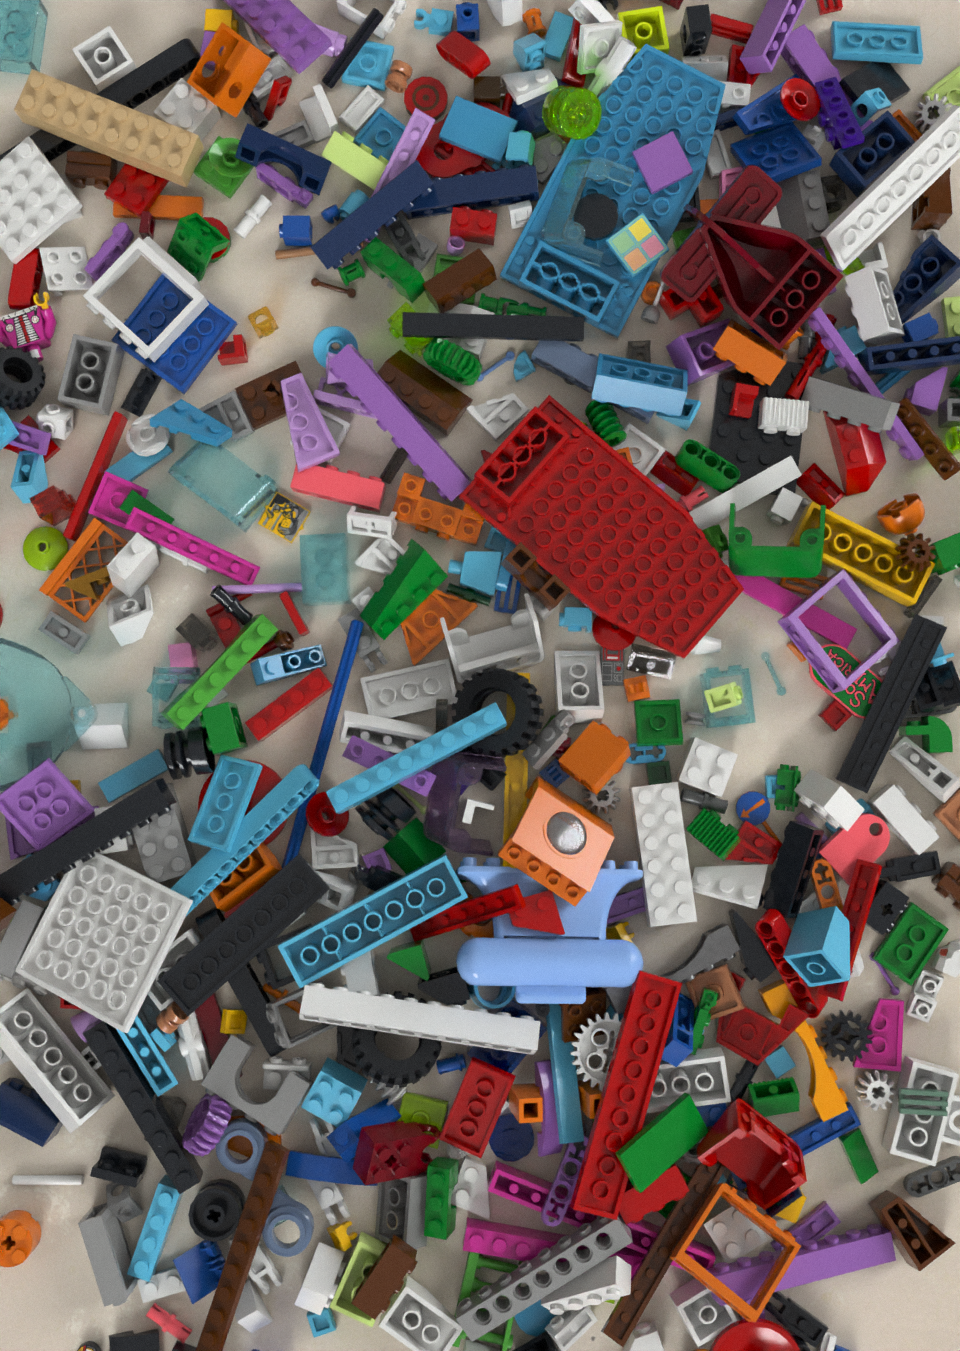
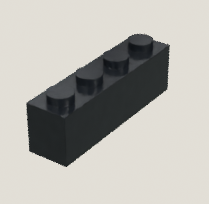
[763,821,824,918]

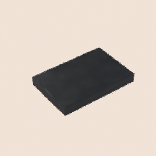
[839,62,911,116]

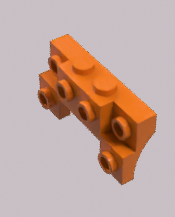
[392,472,484,546]

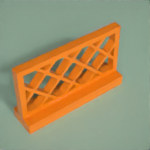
[39,518,128,623]

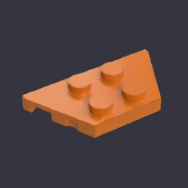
[401,589,478,666]

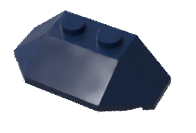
[509,77,592,140]

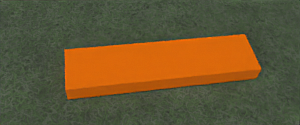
[113,195,204,220]

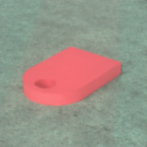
[818,813,890,885]

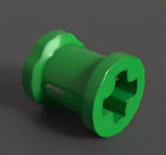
[337,259,366,286]

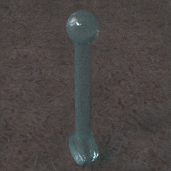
[761,652,786,696]

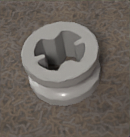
[684,712,706,726]

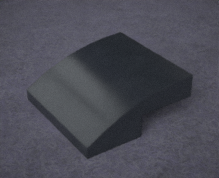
[915,661,960,712]
[109,1329,160,1351]

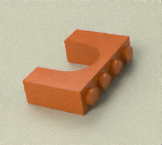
[509,1080,602,1123]

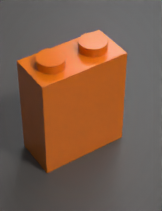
[558,720,631,795]

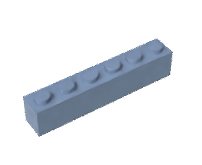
[531,341,655,424]

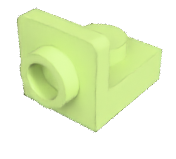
[704,682,743,713]

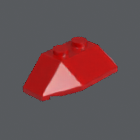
[823,411,887,497]

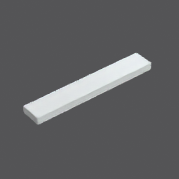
[689,456,802,530]

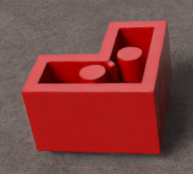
[659,285,724,328]

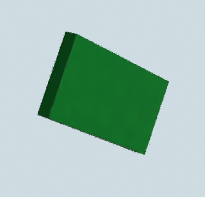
[616,1093,709,1193]

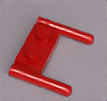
[206,594,278,665]

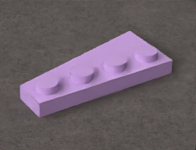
[280,373,340,473]

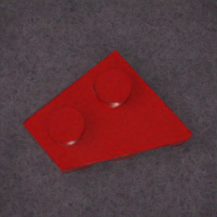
[726,820,782,865]
[508,890,565,935]

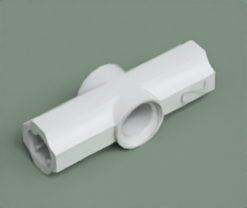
[583,36,637,106]
[178,1011,211,1081]

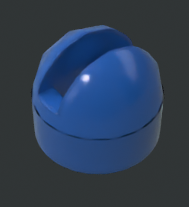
[321,204,340,224]

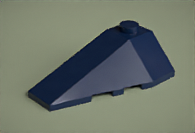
[893,235,960,324]

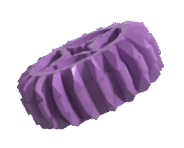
[182,1093,232,1157]

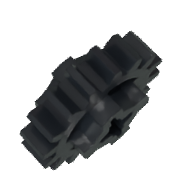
[820,1010,872,1062]

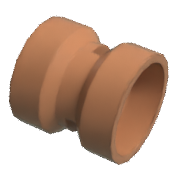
[385,60,413,93]
[156,1001,189,1034]

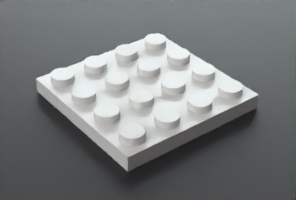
[0,136,83,264]

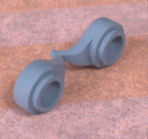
[216,1118,314,1257]

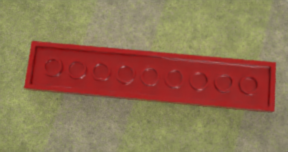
[570,970,682,1220]

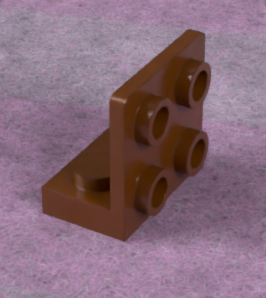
[559,987,606,1043]

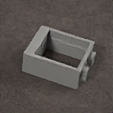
[266,981,338,1049]

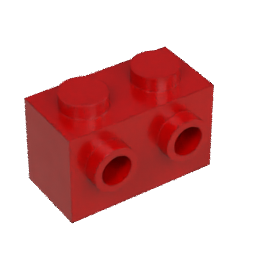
[450,206,497,246]

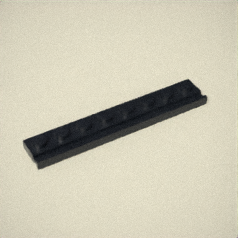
[836,614,947,793]

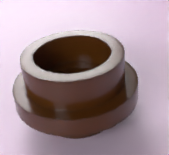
[274,630,294,651]

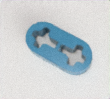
[626,743,666,764]

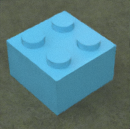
[301,1057,368,1128]

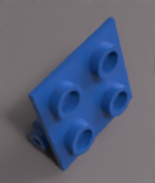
[173,1240,226,1304]

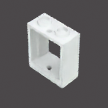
[336,0,407,40]

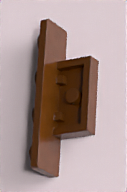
[896,397,960,480]

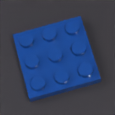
[730,122,822,183]

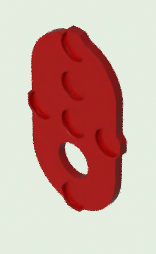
[415,102,510,179]

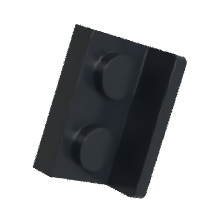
[90,1145,148,1188]

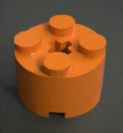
[0,1210,41,1267]

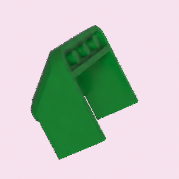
[728,503,826,578]

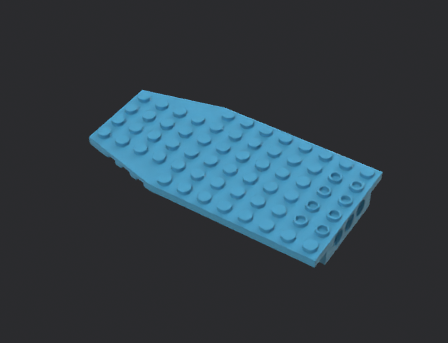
[500,44,726,339]

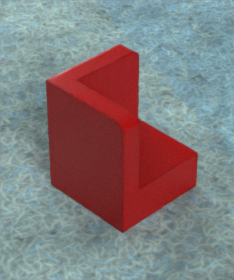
[217,334,248,366]
[728,383,759,419]

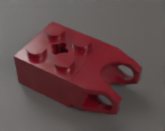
[353,1121,441,1185]

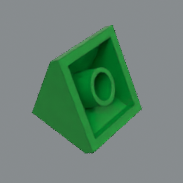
[383,817,446,874]
[387,940,431,981]

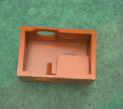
[187,22,271,118]

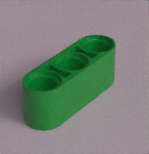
[675,439,740,493]

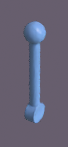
[477,351,515,382]

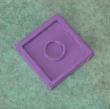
[632,131,693,195]

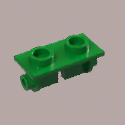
[774,764,801,812]

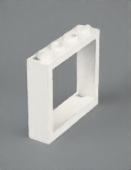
[83,237,209,362]

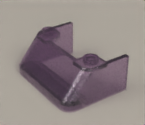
[423,752,507,856]

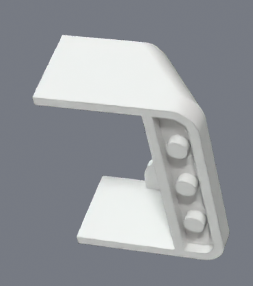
[440,593,545,684]

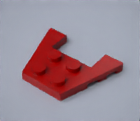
[716,970,810,1066]

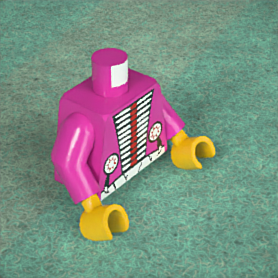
[0,292,57,362]

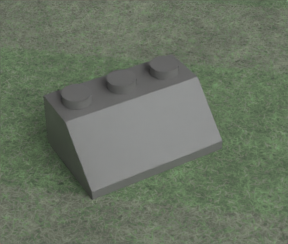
[776,170,830,247]
[375,1172,427,1249]

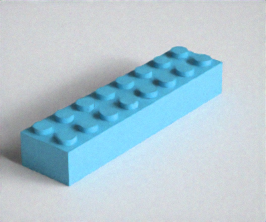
[278,853,468,988]

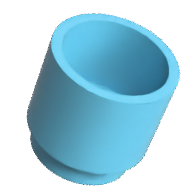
[469,984,515,1009]

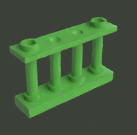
[452,1252,523,1351]

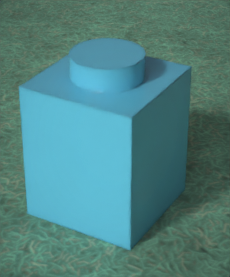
[506,130,536,168]

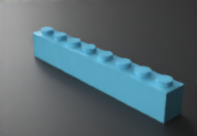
[326,702,507,814]

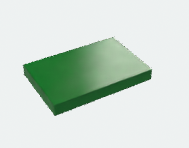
[871,902,949,986]

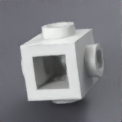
[36,404,74,440]

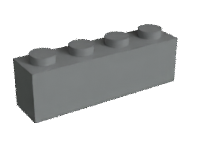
[801,376,900,433]

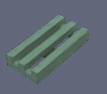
[898,1087,949,1116]

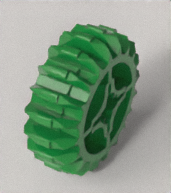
[423,338,482,386]

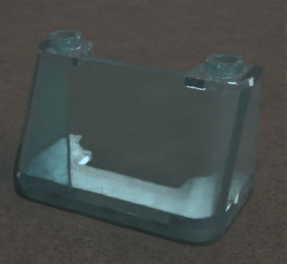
[168,441,278,533]

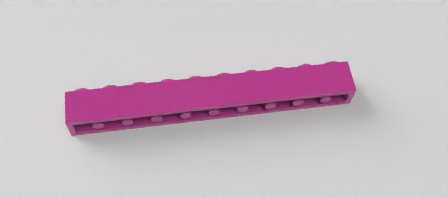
[488,1160,716,1271]

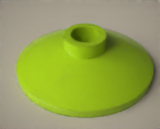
[23,526,68,571]

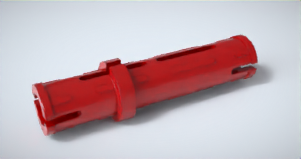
[785,337,827,400]

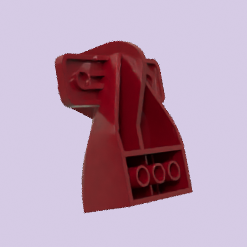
[660,165,844,350]

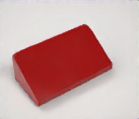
[650,450,699,496]
[796,463,845,510]

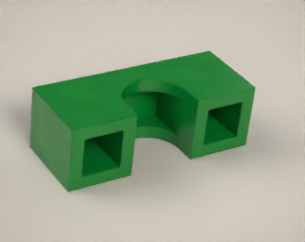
[360,237,425,303]
[424,1156,459,1240]

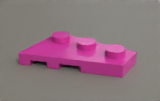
[853,998,904,1072]

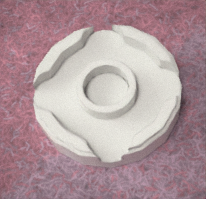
[126,414,171,457]

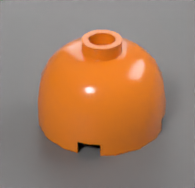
[877,493,925,536]

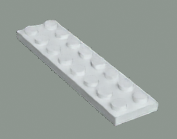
[820,105,960,271]

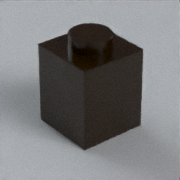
[474,76,505,108]

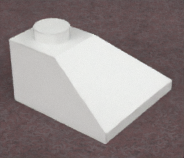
[106,584,154,647]

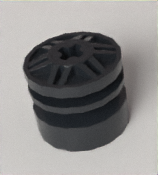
[163,726,215,780]
[355,787,416,841]

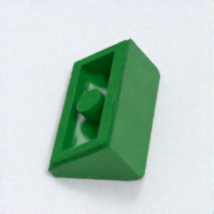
[838,1128,879,1184]

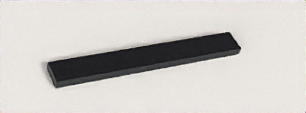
[402,312,584,342]

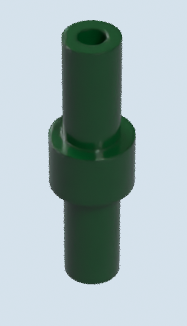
[447,583,492,607]

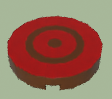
[404,76,448,120]

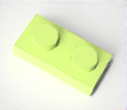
[941,296,960,338]

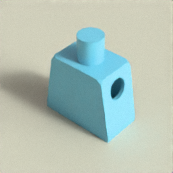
[448,551,502,597]

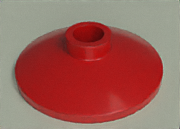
[780,78,820,121]
[592,616,636,651]
[306,792,349,837]

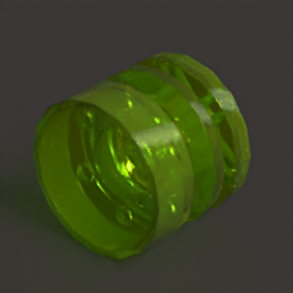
[542,85,602,140]

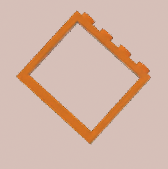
[670,1183,801,1323]

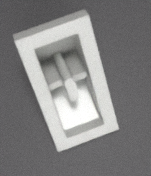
[235,1278,273,1333]

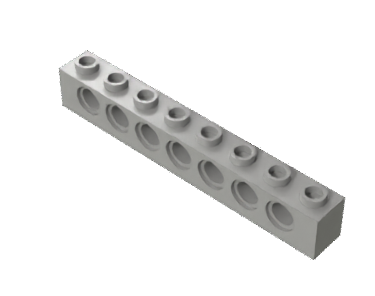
[456,1214,633,1342]

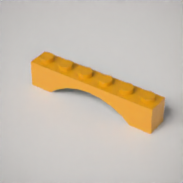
[758,978,848,1122]

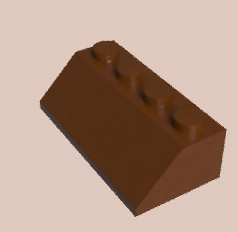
[378,350,473,437]

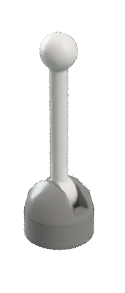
[640,281,665,324]

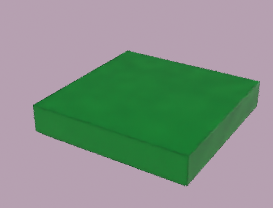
[634,699,683,747]

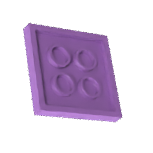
[0,757,94,852]

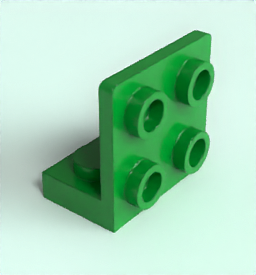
[167,213,229,282]

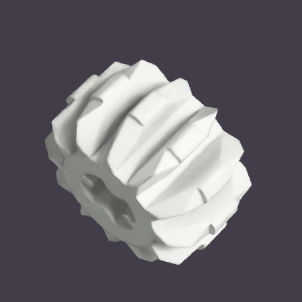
[914,94,953,133]
[854,1069,896,1111]

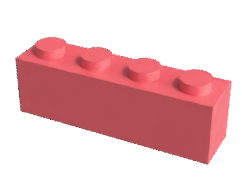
[290,464,386,513]

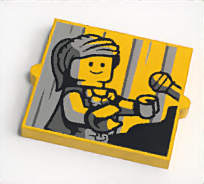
[258,492,311,543]

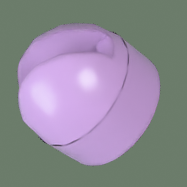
[447,236,465,256]

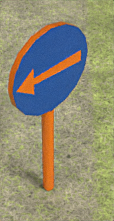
[736,791,782,844]

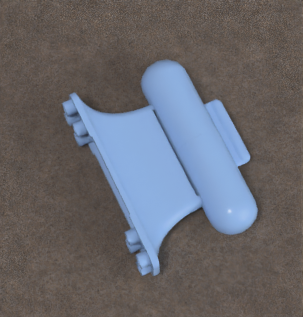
[455,857,644,1004]

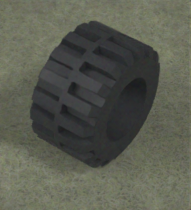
[0,346,46,410]

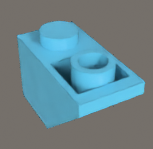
[513,32,546,72]

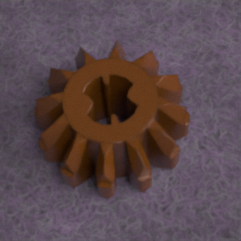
[895,533,936,572]

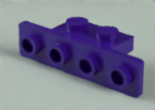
[815,77,865,150]

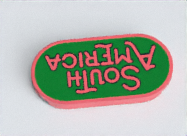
[808,644,883,719]

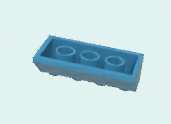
[591,353,688,416]

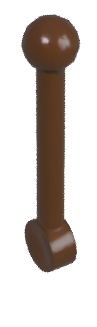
[311,278,356,298]

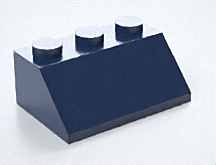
[0,1078,63,1147]

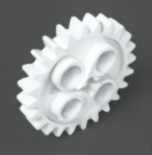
[570,1012,623,1091]

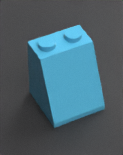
[783,906,850,987]

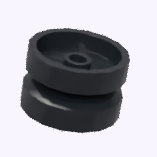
[188,1179,246,1242]

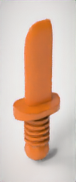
[263,983,301,1014]

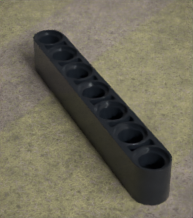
[195,906,291,1057]

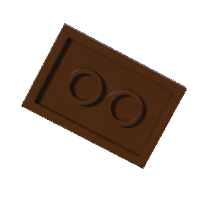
[235,361,307,430]

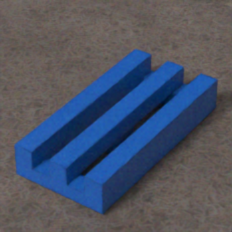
[494,575,521,614]

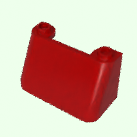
[697,1098,807,1210]

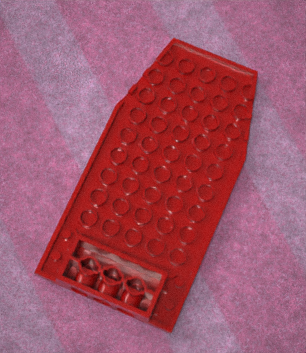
[459,395,744,659]

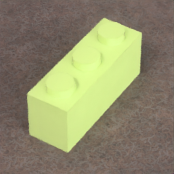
[321,131,389,190]

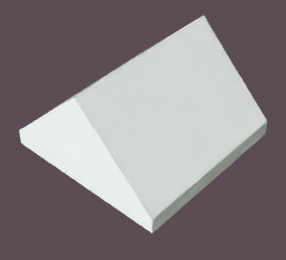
[75,703,129,750]

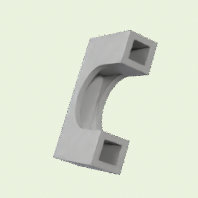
[201,1034,314,1136]

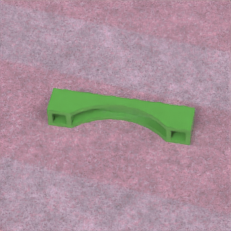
[161,614,278,730]

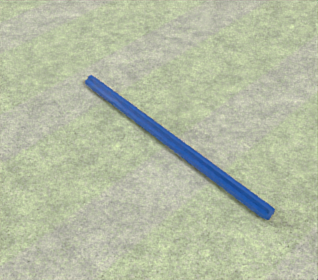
[282,620,364,868]

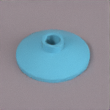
[313,326,358,368]

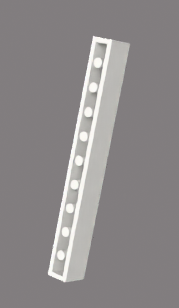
[299,983,540,1055]

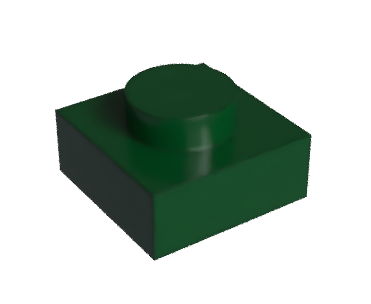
[645,761,672,785]

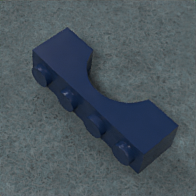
[235,123,332,195]

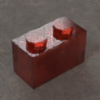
[29,485,76,526]

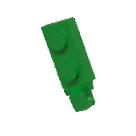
[690,987,718,1055]

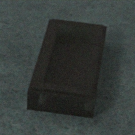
[904,575,943,618]

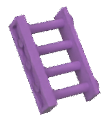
[342,735,438,797]

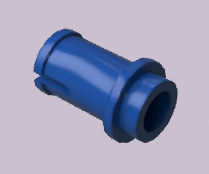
[436,1053,467,1075]

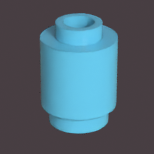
[339,189,370,220]

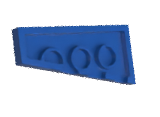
[732,74,821,135]

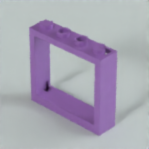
[777,569,900,693]

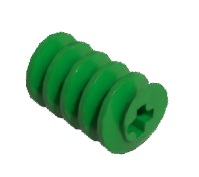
[585,400,627,447]

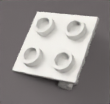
[39,246,93,296]

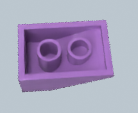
[666,318,735,386]

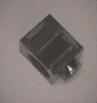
[820,175,847,213]

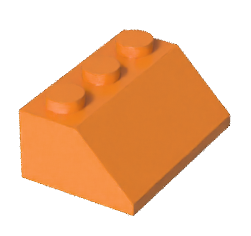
[713,319,788,386]
[210,842,282,912]

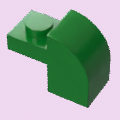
[899,716,953,753]

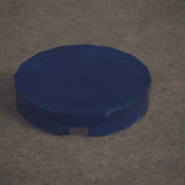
[489,1113,534,1162]

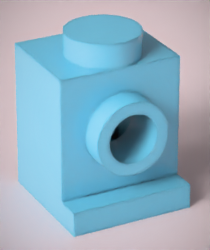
[559,607,592,633]

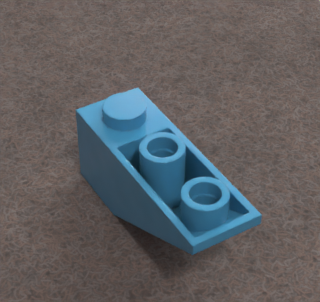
[250,644,327,686]

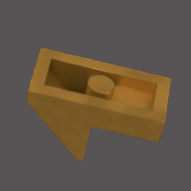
[65,567,111,600]

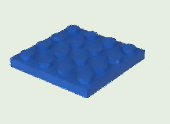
[111,274,238,394]

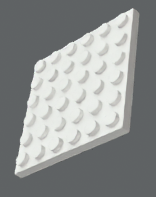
[15,851,193,1033]

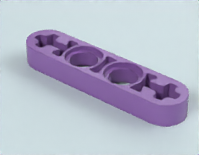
[541,1136,588,1227]

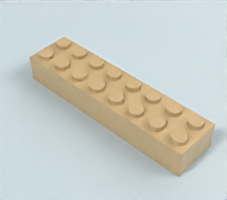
[14,69,204,188]

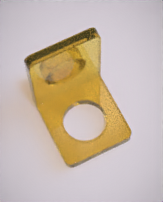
[248,306,279,339]

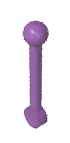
[869,952,900,996]

